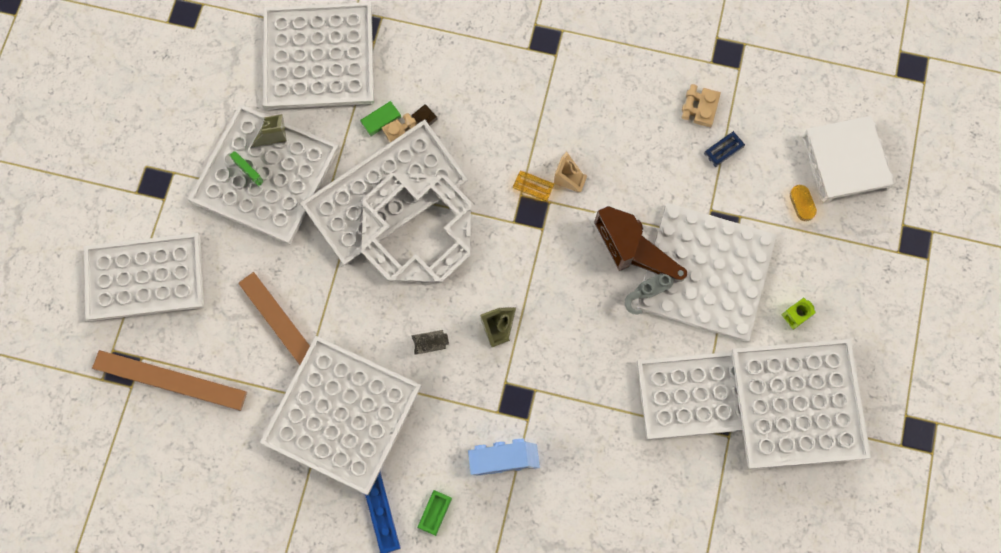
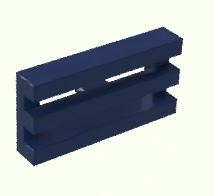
[704,131,745,167]

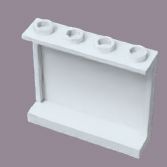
[802,116,894,204]

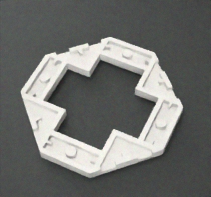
[361,173,471,282]

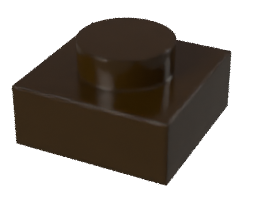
[411,104,438,126]

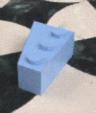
[468,439,540,476]

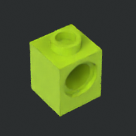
[781,297,816,330]

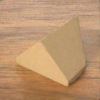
[554,151,587,192]

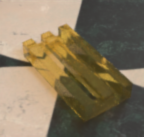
[513,170,554,202]

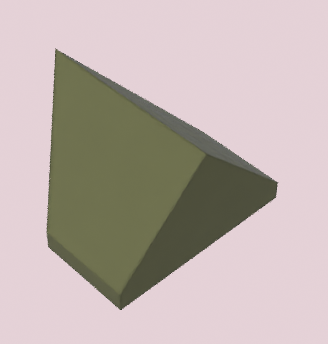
[250,114,287,148]
[480,307,516,347]

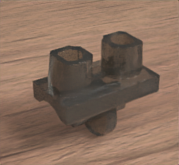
[411,330,449,355]

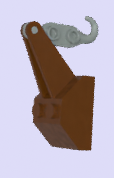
[594,206,687,315]

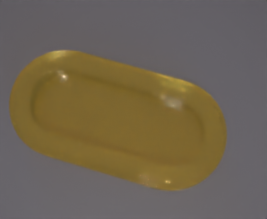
[790,185,817,221]

